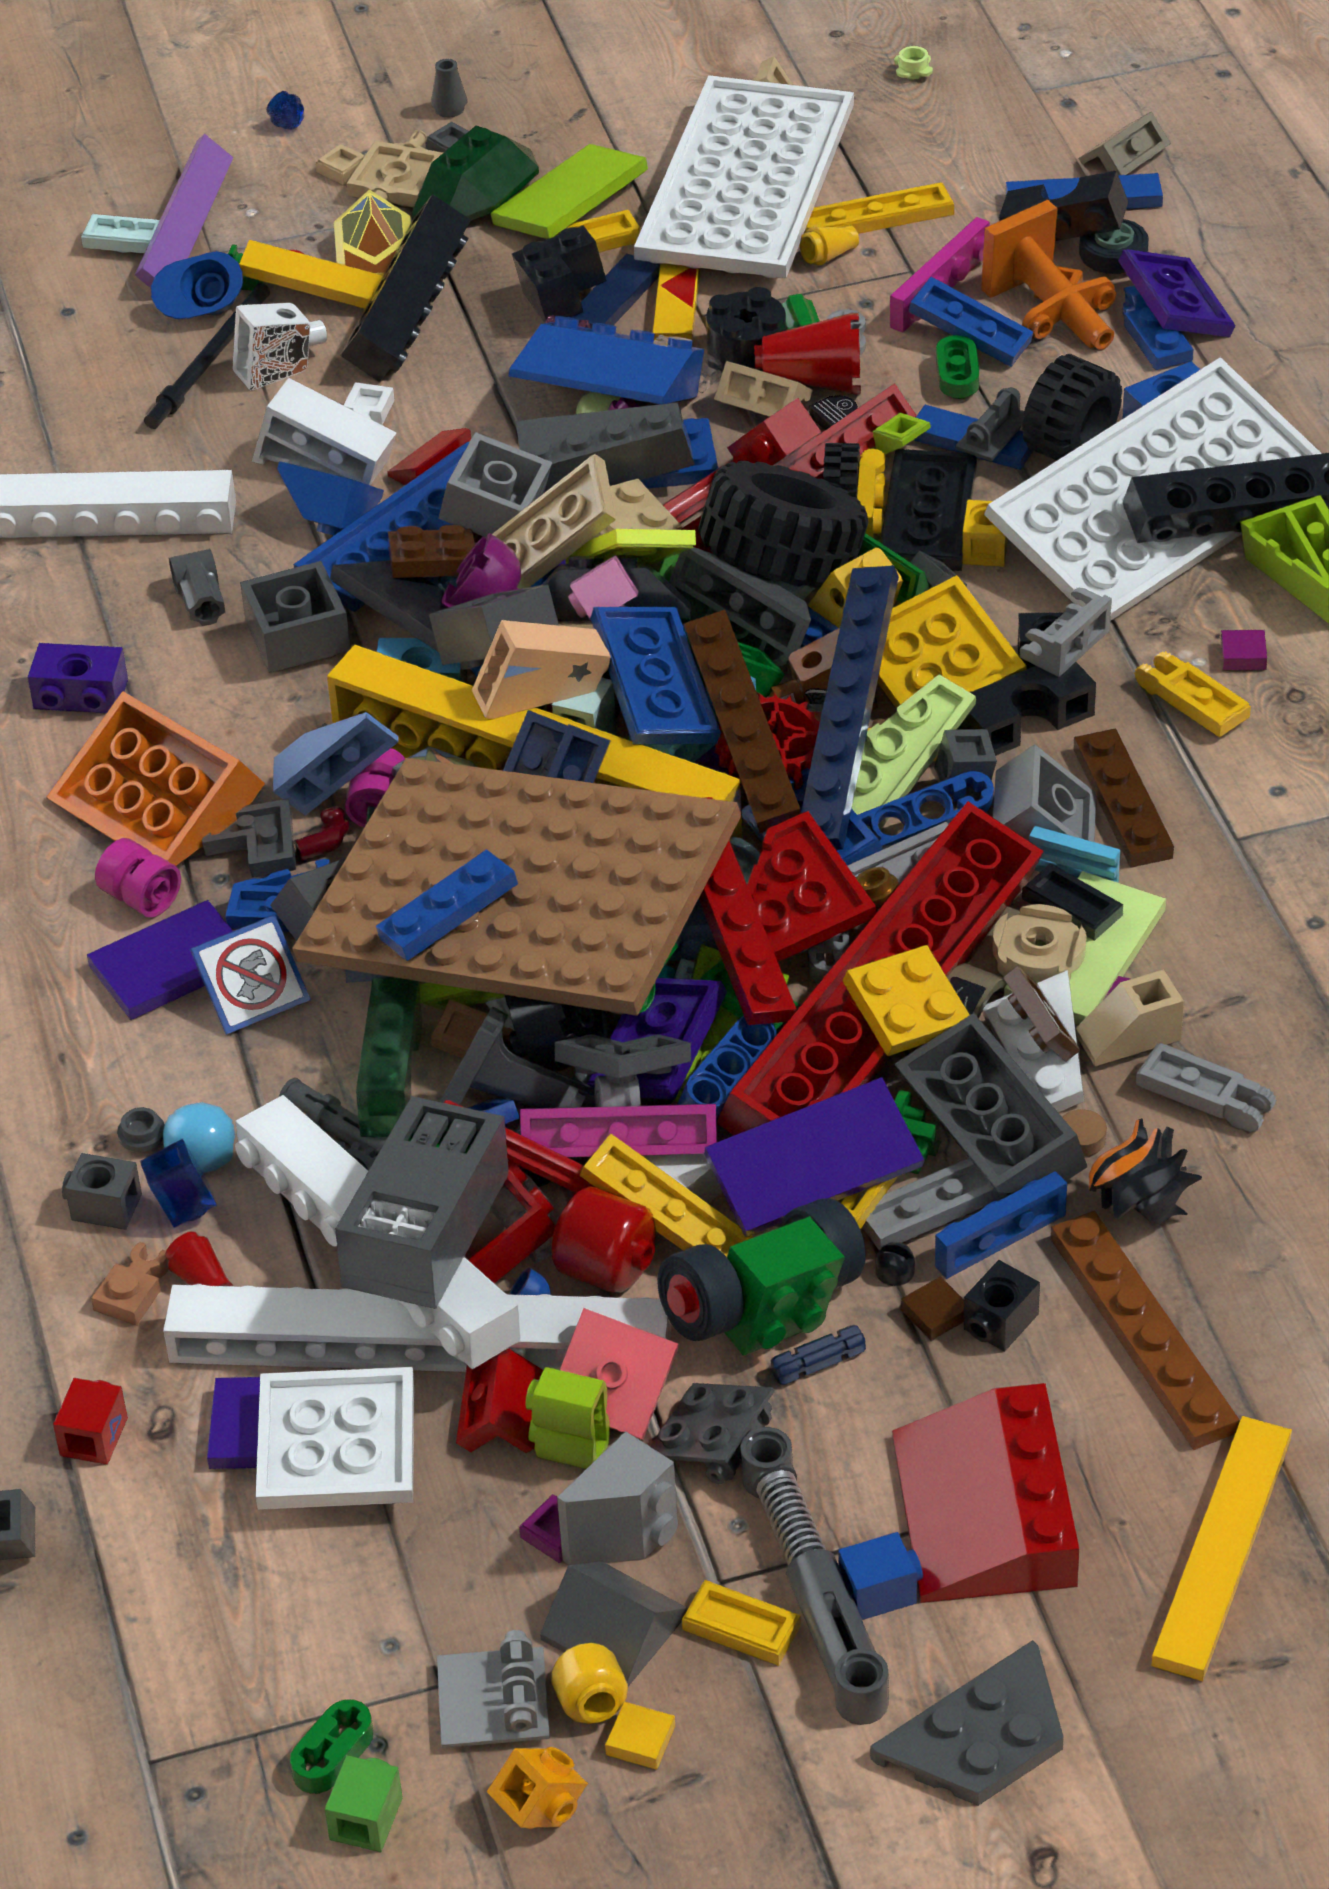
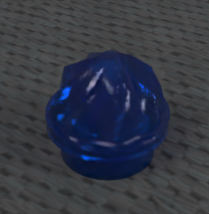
[266,91,305,130]

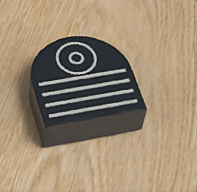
[809,395,858,430]

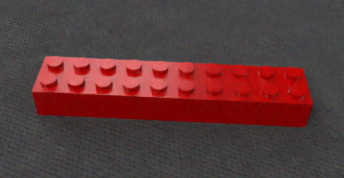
[717,801,1044,1135]

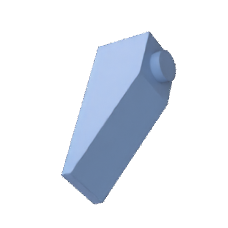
[273,712,398,816]

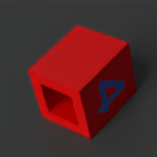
[53,1378,128,1465]

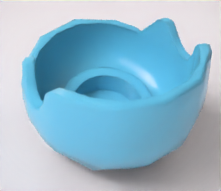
[163,1102,235,1174]

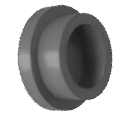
[117,1107,165,1152]

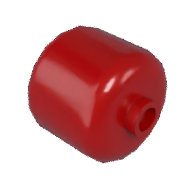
[551,1186,656,1293]

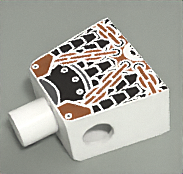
[233,303,327,391]

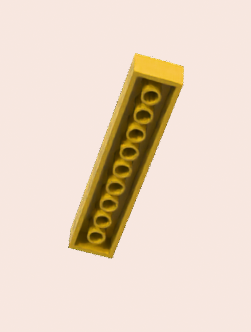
[327,644,742,853]

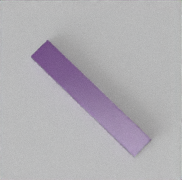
[135,134,233,288]

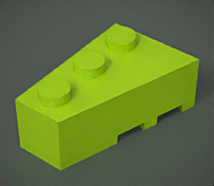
[1241,495,1329,623]

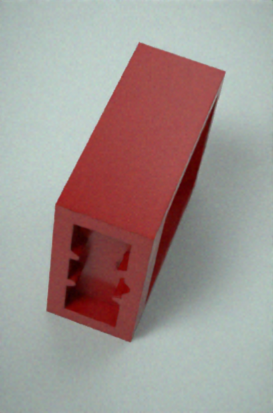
[468,1160,556,1283]

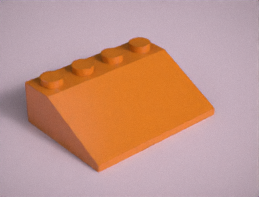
[46,691,265,866]

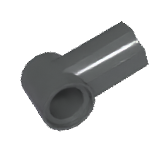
[169,549,226,626]

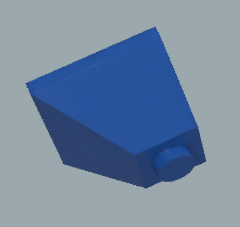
[277,461,384,536]

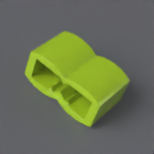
[526,1367,610,1469]

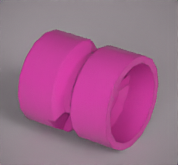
[345,748,405,828]
[95,838,181,918]

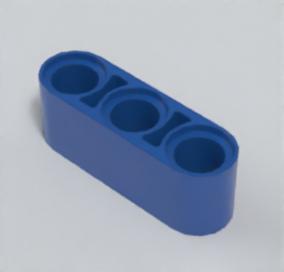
[677,1016,777,1124]

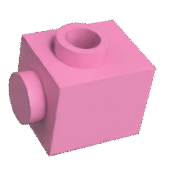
[568,555,638,620]

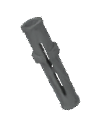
[279,1078,389,1156]

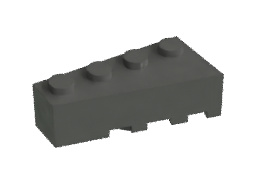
[516,403,694,493]

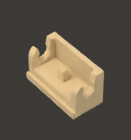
[714,361,813,417]

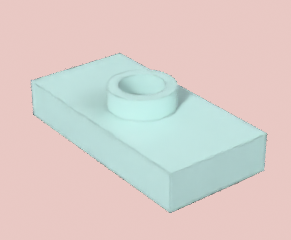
[81,214,160,253]

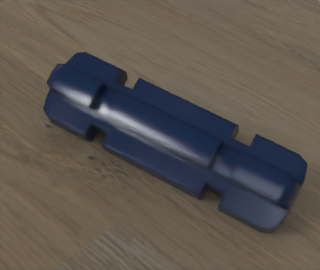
[770,1325,866,1385]

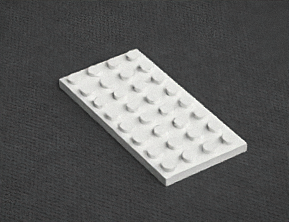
[634,75,854,278]
[984,357,1322,621]

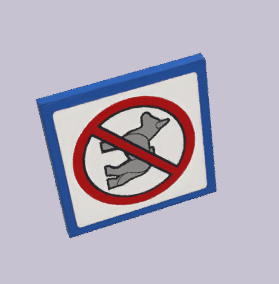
[190,915,311,1035]

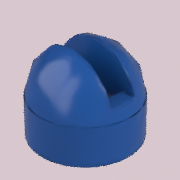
[509,1267,551,1295]

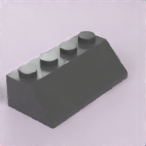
[894,1013,1088,1193]

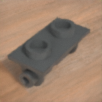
[955,387,1024,462]

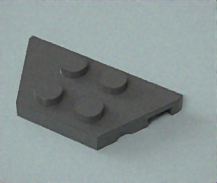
[870,1640,1064,1806]

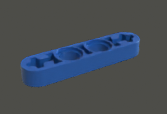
[858,771,994,849]

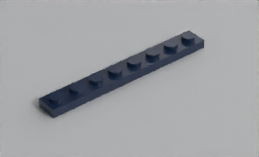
[801,565,899,850]

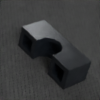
[999,171,1128,241]
[957,662,1096,756]

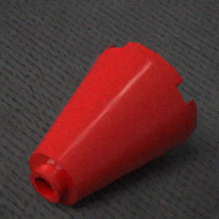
[755,313,861,394]

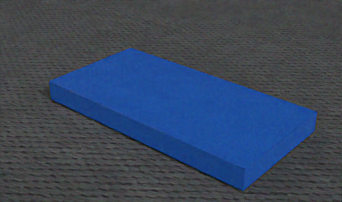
[590,607,721,744]

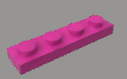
[890,217,990,333]
[520,1104,717,1157]

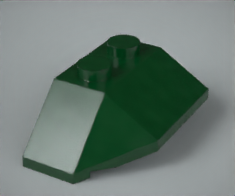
[412,125,539,221]

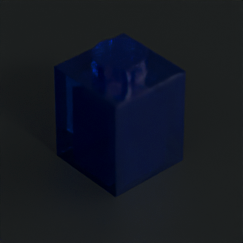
[140,1139,217,1228]

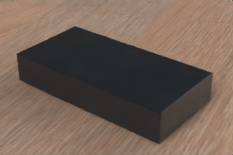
[1022,864,1123,941]

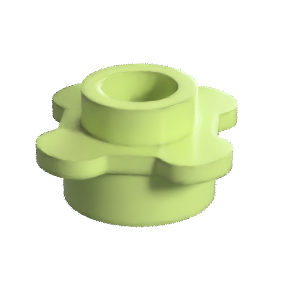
[894,46,933,80]

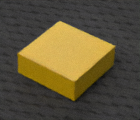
[605,1701,676,1770]

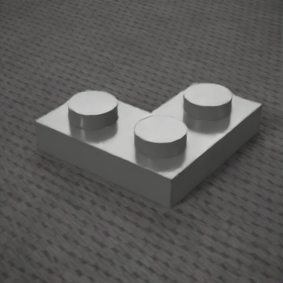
[202,799,296,878]
[555,1034,691,1083]

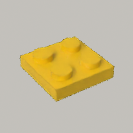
[842,945,970,1056]

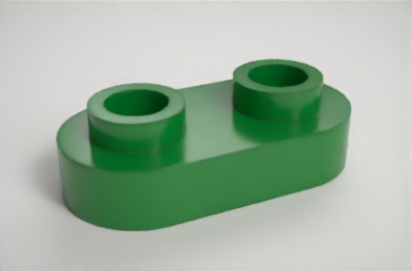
[936,335,979,399]

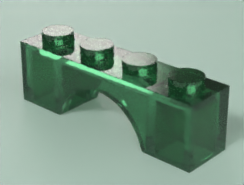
[356,976,423,1137]

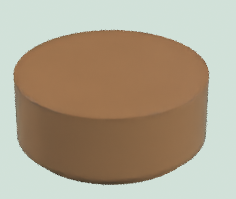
[1062,1109,1107,1156]

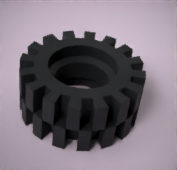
[823,443,860,498]

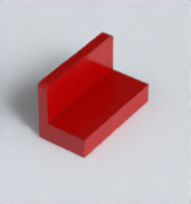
[456,1348,543,1453]

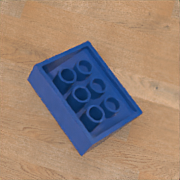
[508,316,704,404]

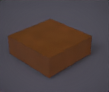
[901,1276,964,1341]

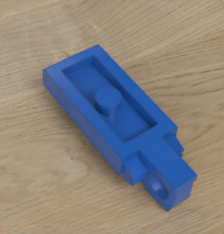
[1122,285,1194,370]

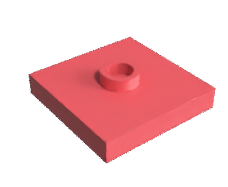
[560,1308,679,1440]

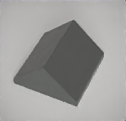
[540,1561,688,1687]

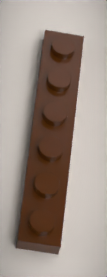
[684,610,802,833]

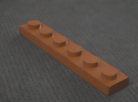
[1051,1210,1240,1450]

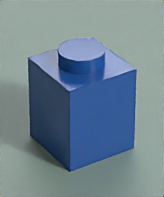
[838,1532,923,1620]

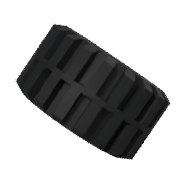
[1022,354,1122,461]

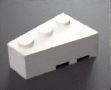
[252,378,396,485]

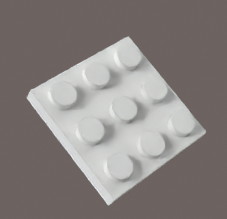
[256,1367,414,1510]

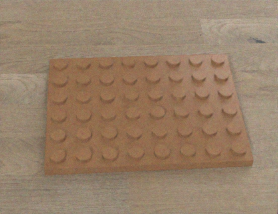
[292,758,741,1016]

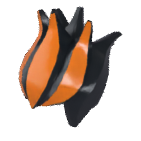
[1089,1118,1202,1224]

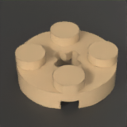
[992,904,1086,982]

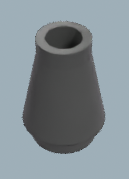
[431,59,468,117]

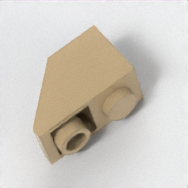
[1075,969,1184,1066]

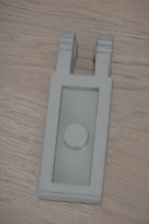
[1136,1043,1277,1133]

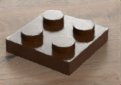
[388,525,475,578]

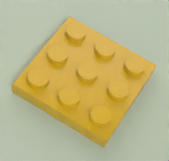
[877,575,1026,708]

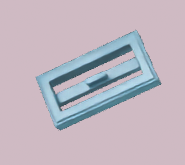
[1029,826,1120,883]

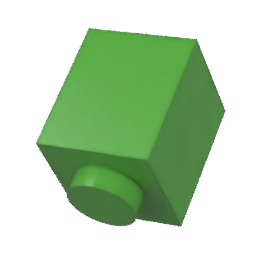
[324,1755,403,1852]

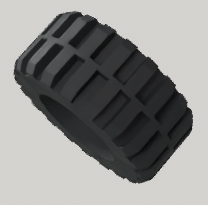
[699,461,869,588]

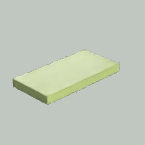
[1004,871,1166,1025]

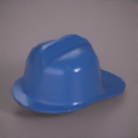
[151,251,243,319]

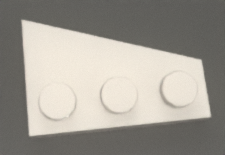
[983,970,1084,1112]

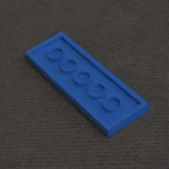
[293,442,469,612]

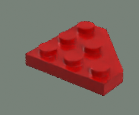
[747,811,876,962]

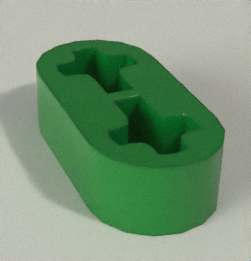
[290,1699,374,1794]

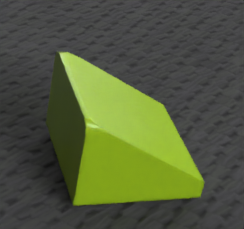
[873,413,931,454]

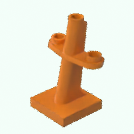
[981,200,1116,350]

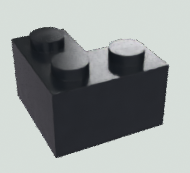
[512,225,607,323]

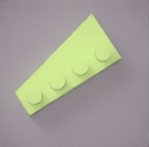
[852,674,976,830]

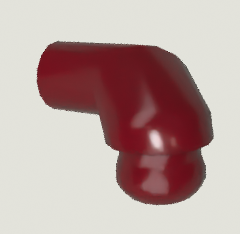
[294,806,349,861]

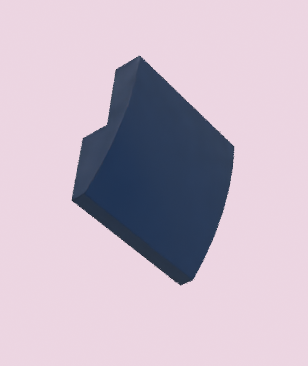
[503,710,611,783]

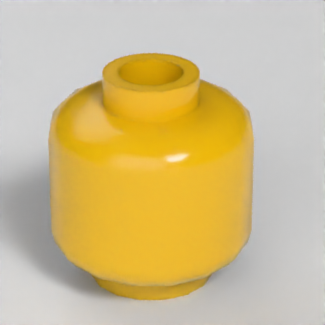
[551,1643,628,1724]

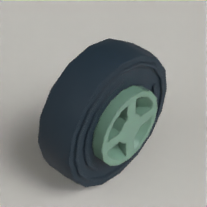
[1079,219,1149,274]

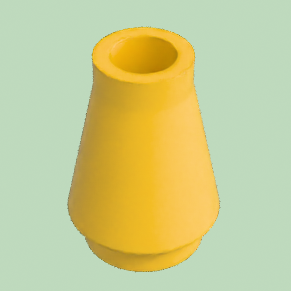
[799,225,859,265]

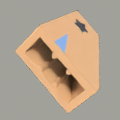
[472,620,611,719]

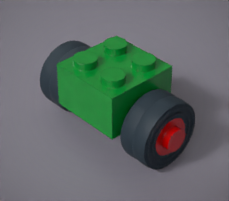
[657,1198,866,1356]

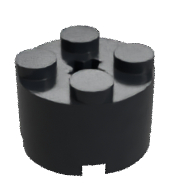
[706,287,786,373]
[505,995,609,1072]

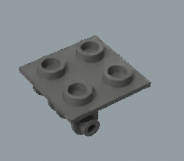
[650,1383,775,1484]

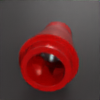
[165,1231,233,1286]

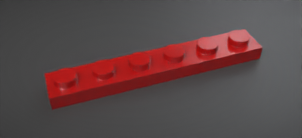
[698,797,797,1025]

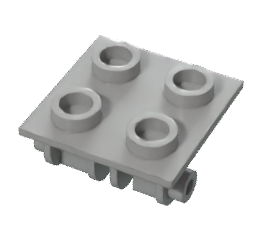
[437,1630,550,1748]

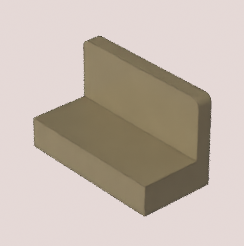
[1078,111,1171,175]

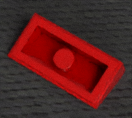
[387,428,471,485]

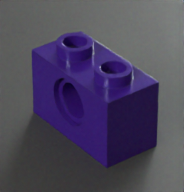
[28,643,128,713]

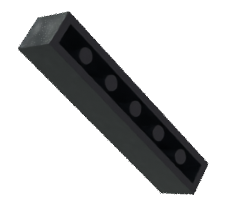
[340,194,471,382]

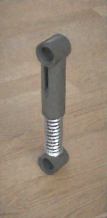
[740,1427,889,1725]

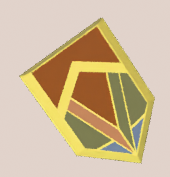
[334,189,411,276]

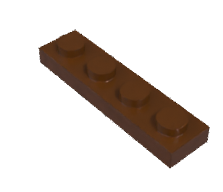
[1073,728,1174,868]

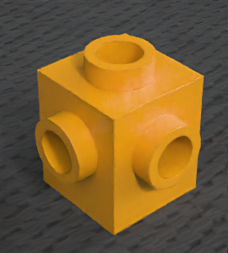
[487,1747,588,1829]

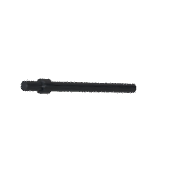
[144,283,270,429]

